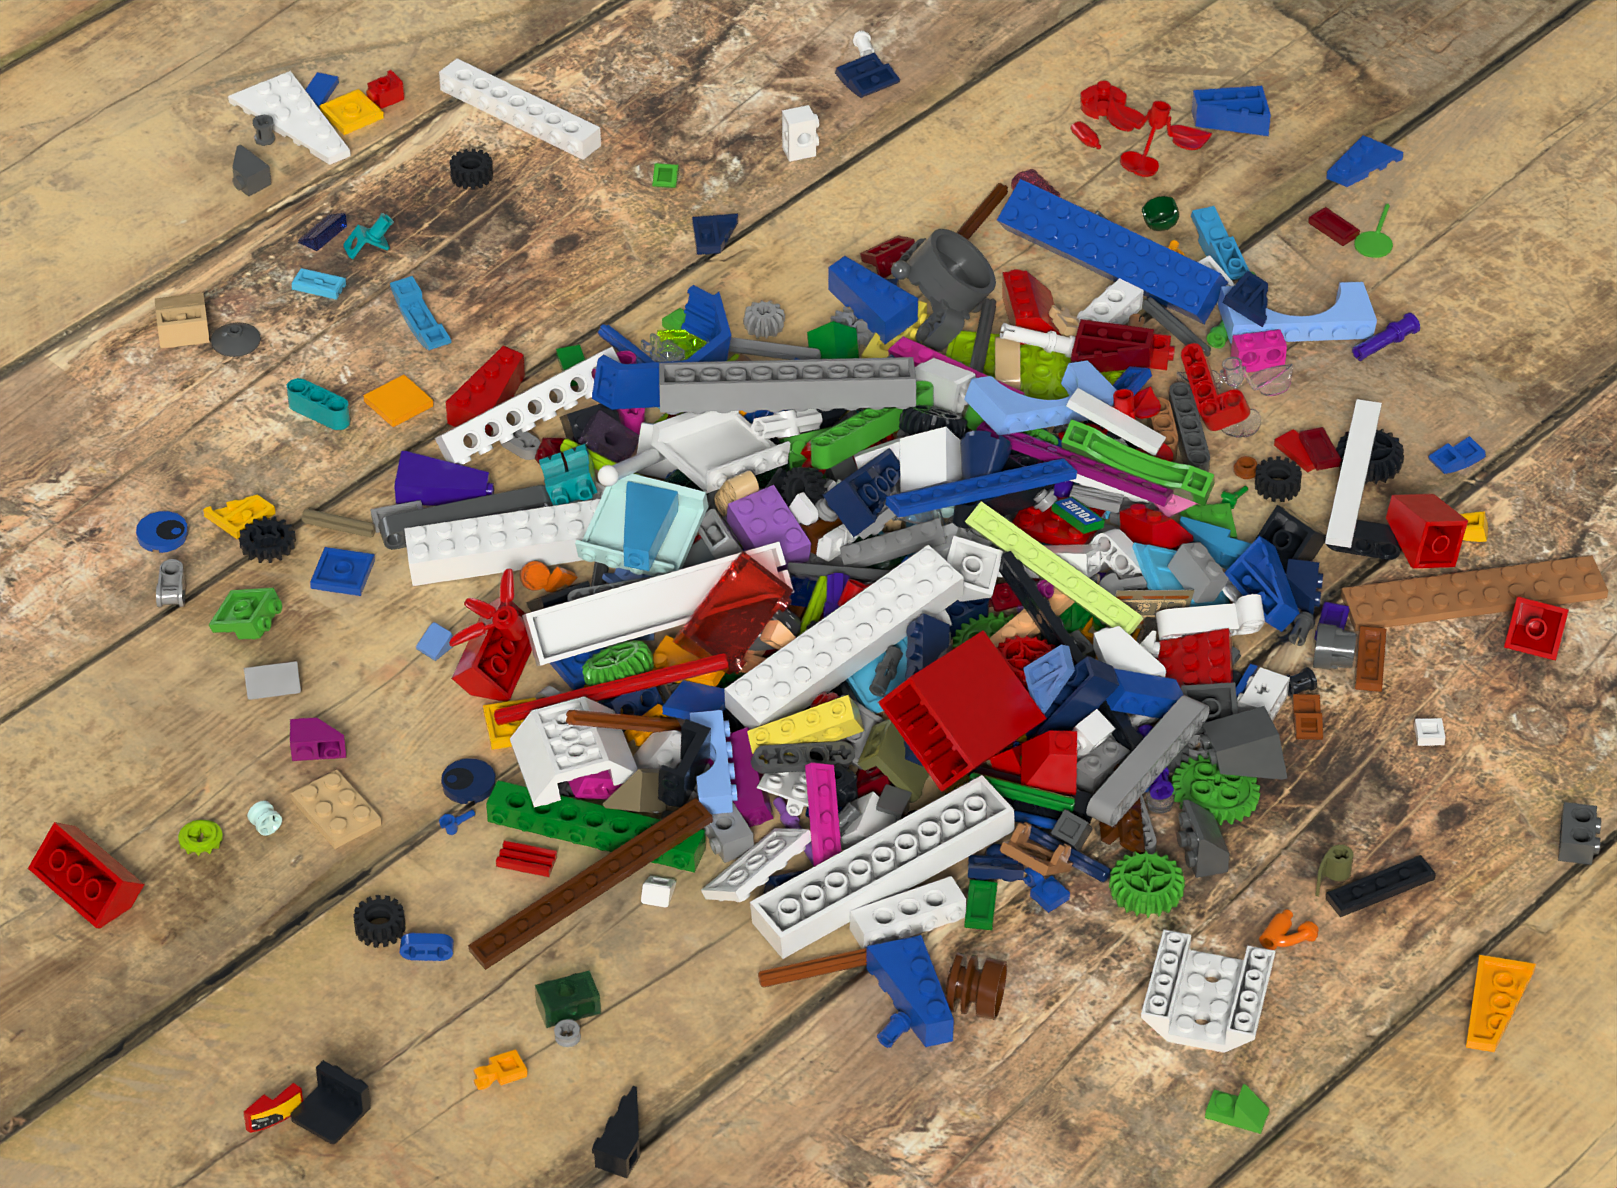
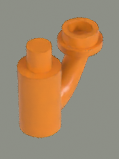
[1259,909,1319,950]

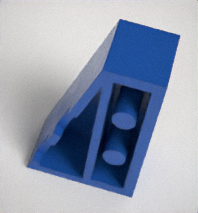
[1192,86,1271,136]
[1224,536,1300,632]

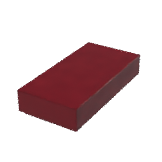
[1308,207,1360,246]
[1299,427,1341,471]

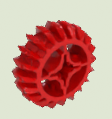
[997,634,1055,692]

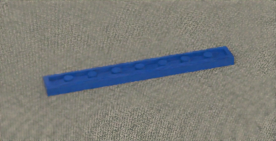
[885,458,1077,518]

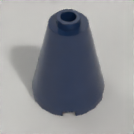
[960,431,1012,480]

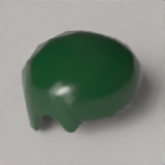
[1142,196,1180,231]

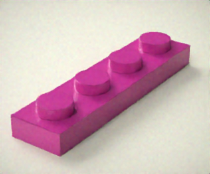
[805,763,842,867]

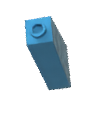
[623,481,678,571]

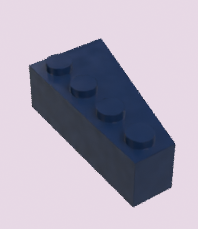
[823,448,900,537]

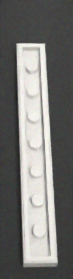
[1325,399,1382,548]

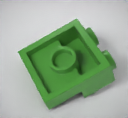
[209,588,282,639]

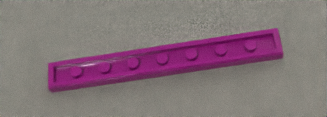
[976,421,1174,507]

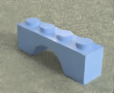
[690,710,737,814]

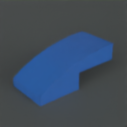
[1428,436,1486,474]

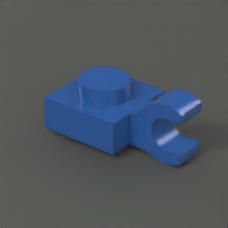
[1023,867,1070,913]

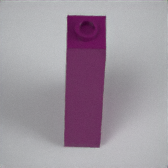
[708,727,774,827]

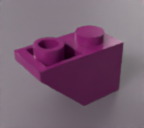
[290,717,346,761]

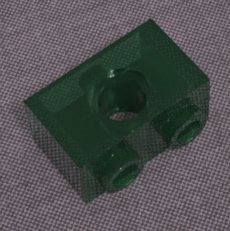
[535,970,601,1028]

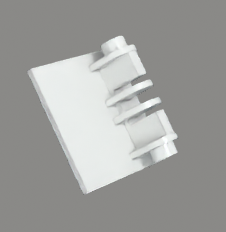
[757,772,808,816]

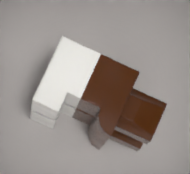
[799,516,859,562]

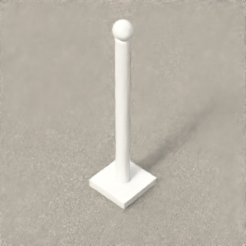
[598,422,685,486]

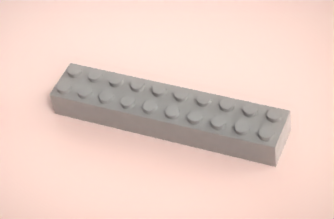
[659,357,916,415]

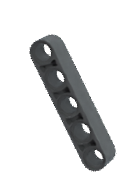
[1169,382,1210,472]

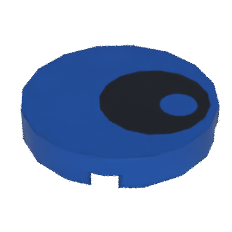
[136,511,188,553]

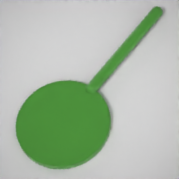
[1354,203,1393,258]

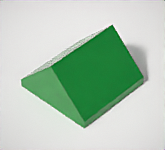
[807,321,859,359]

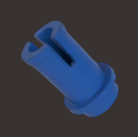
[877,1012,911,1048]

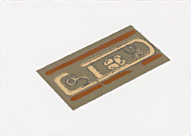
[1105,590,1195,629]

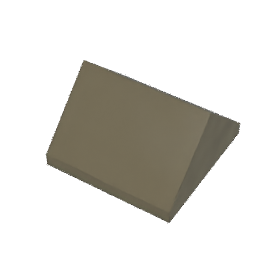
[602,768,666,812]

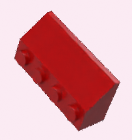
[1002,269,1063,345]
[451,597,532,702]
[28,822,145,929]

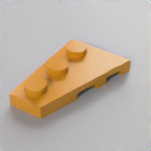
[651,635,726,687]

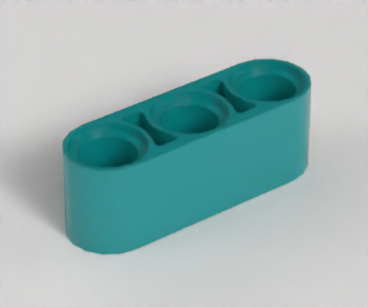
[287,378,350,430]

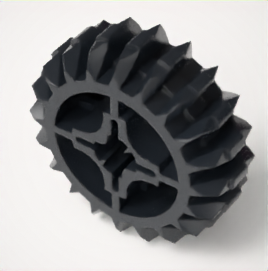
[899,404,967,440]
[1336,428,1404,484]

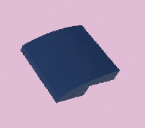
[835,52,900,98]

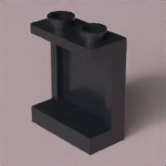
[658,719,711,808]

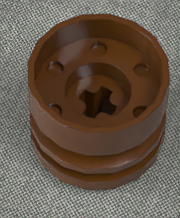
[946,952,1007,1020]

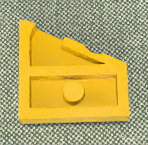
[203,494,276,540]

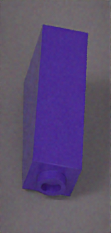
[394,451,494,506]

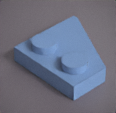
[1023,644,1075,714]

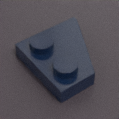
[1222,270,1268,327]

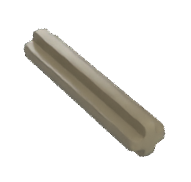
[302,509,376,538]

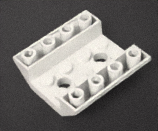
[510,697,638,807]
[1141,930,1276,1053]

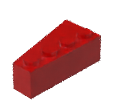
[446,345,525,437]

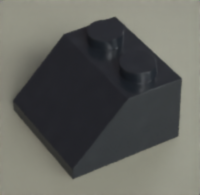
[1254,505,1326,574]

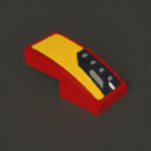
[243,1083,303,1133]

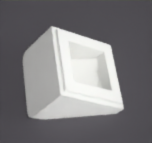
[641,876,676,907]

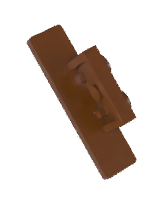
[1099,764,1145,854]

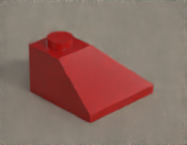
[1504,596,1569,661]
[1021,731,1077,795]

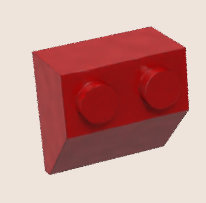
[1120,504,1194,549]

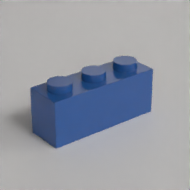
[1106,668,1184,719]

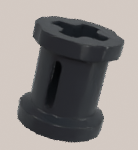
[1285,667,1317,698]

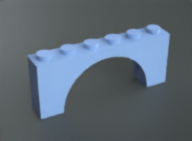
[1218,282,1377,344]
[964,360,1117,435]

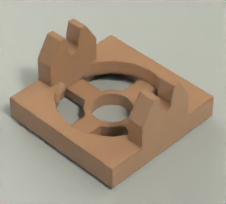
[1000,822,1073,876]

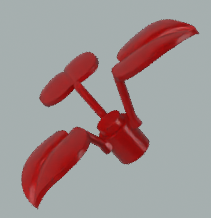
[1107,99,1212,177]
[1058,386,1174,462]

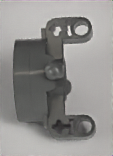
[891,229,996,351]

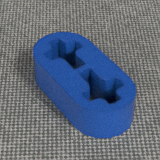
[399,933,454,961]

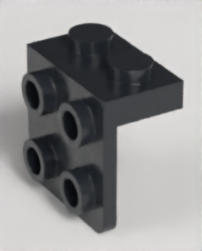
[290,1060,371,1144]

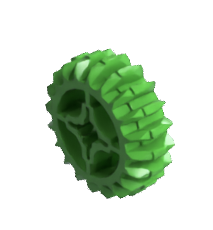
[582,640,654,687]
[1109,850,1185,918]

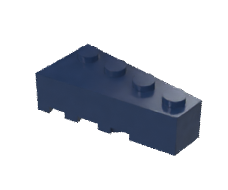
[1025,656,1119,741]

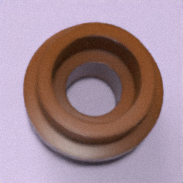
[1234,456,1258,479]

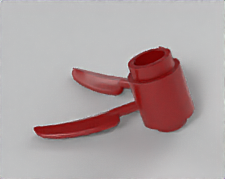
[449,568,526,647]

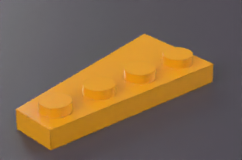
[1466,955,1536,1052]

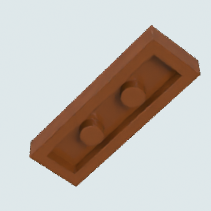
[1355,626,1387,692]

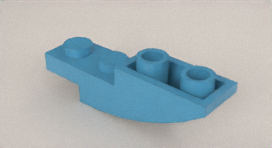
[1191,206,1249,280]
[1180,516,1252,570]

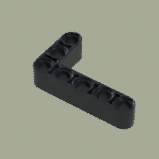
[953,449,1055,529]

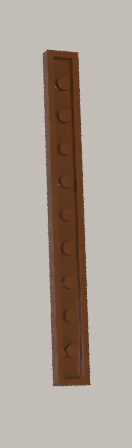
[468,798,713,970]

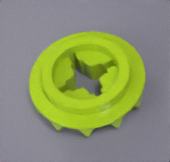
[178,820,223,857]

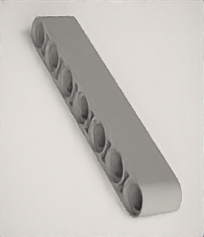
[1086,695,1210,826]

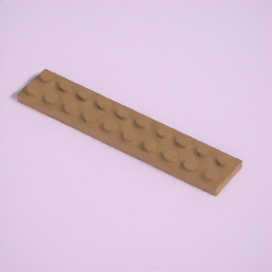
[1341,555,1608,632]

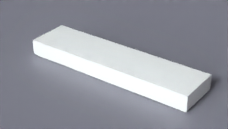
[1066,388,1166,456]

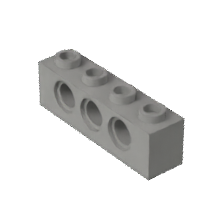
[686,764,754,863]

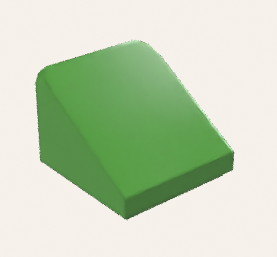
[652,163,679,188]

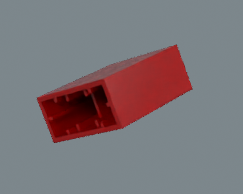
[878,630,1047,792]

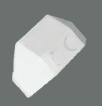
[633,730,682,814]

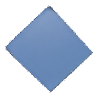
[416,622,453,661]

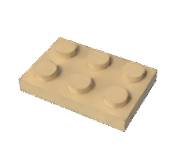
[290,770,381,849]

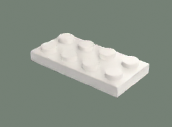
[701,828,811,902]

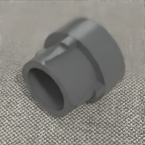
[1313,623,1357,670]

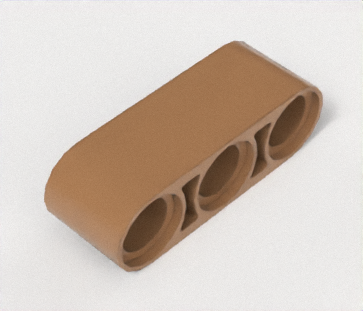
[1147,397,1178,462]

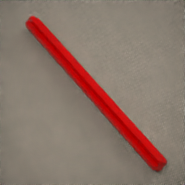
[494,653,729,726]

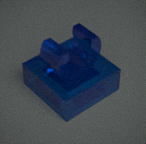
[784,576,817,607]

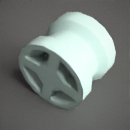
[247,801,282,836]

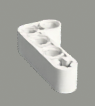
[1089,529,1148,590]
[1155,594,1265,641]

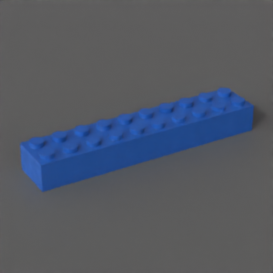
[997,179,1228,324]

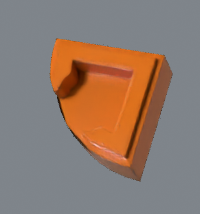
[542,566,578,592]

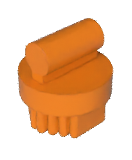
[520,561,550,591]

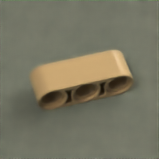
[995,337,1020,390]
[714,470,759,517]

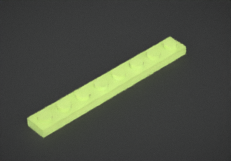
[965,501,1143,635]

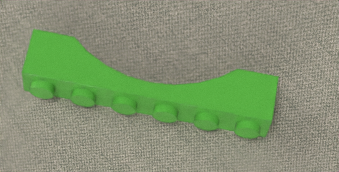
[1061,419,1215,506]

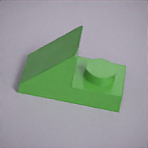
[1205,1084,1270,1134]

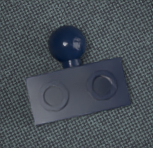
[968,844,1024,882]

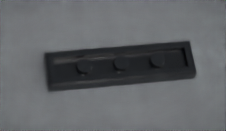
[1326,855,1436,918]

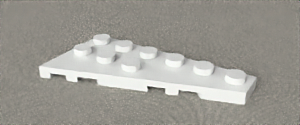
[228,71,351,165]

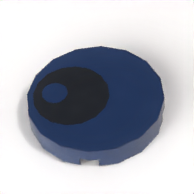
[441,758,496,804]

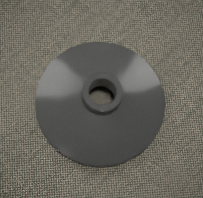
[211,322,261,357]

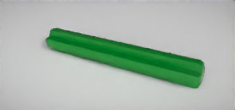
[968,772,1075,813]

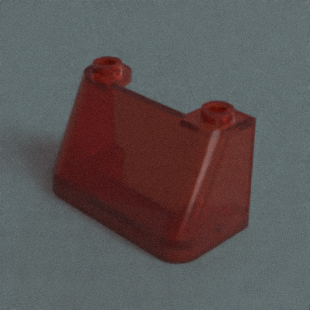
[672,551,794,675]

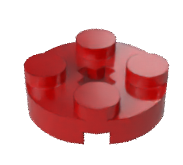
[1080,80,1127,120]

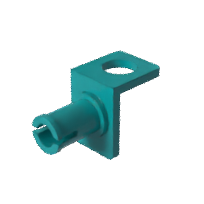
[343,213,394,259]

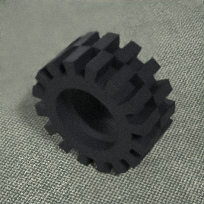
[450,148,493,190]
[1255,456,1302,502]
[781,467,827,508]
[353,895,406,948]

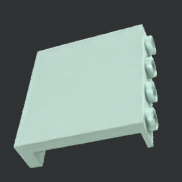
[575,474,708,577]

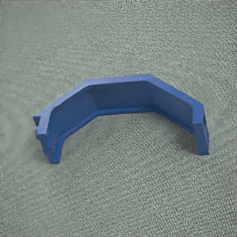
[591,285,731,410]

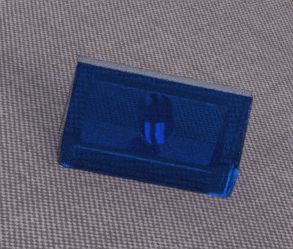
[298,213,347,251]

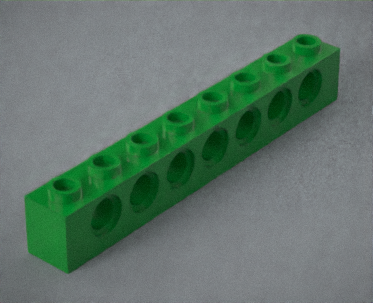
[486,780,706,873]

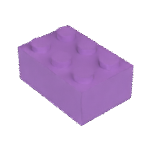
[726,485,811,572]

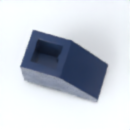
[1286,559,1323,615]

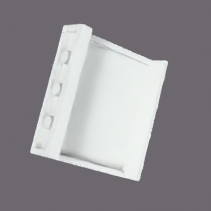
[651,411,790,494]

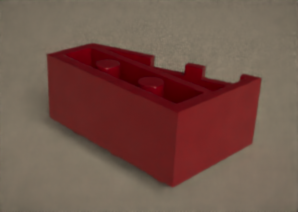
[1071,319,1154,373]

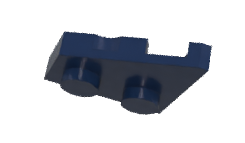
[692,214,738,255]

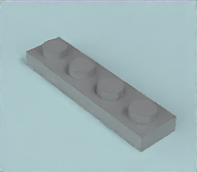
[840,518,946,568]

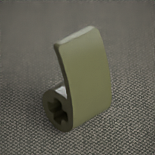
[1315,845,1353,897]

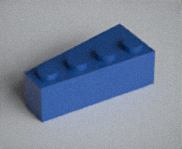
[866,935,954,1047]

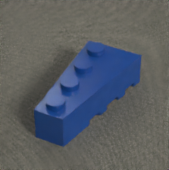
[828,256,918,344]

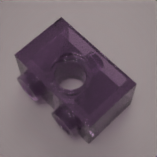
[578,410,640,463]

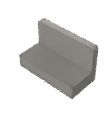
[244,661,301,700]

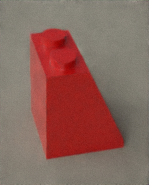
[1386,494,1468,569]

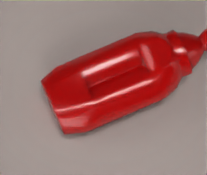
[1071,121,1101,150]

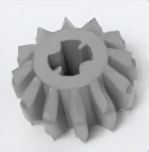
[743,299,785,339]

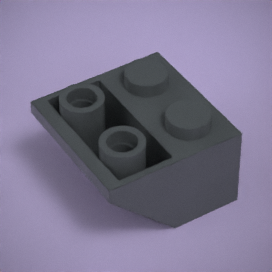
[1177,800,1230,878]

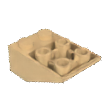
[155,293,210,349]

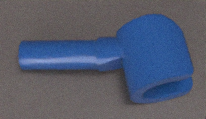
[439,810,475,835]

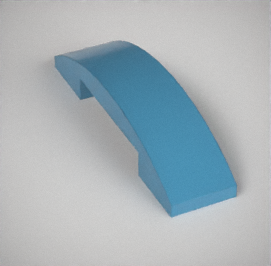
[390,276,451,350]

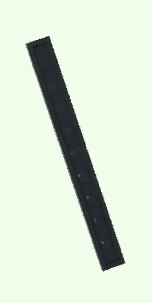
[999,551,1144,754]

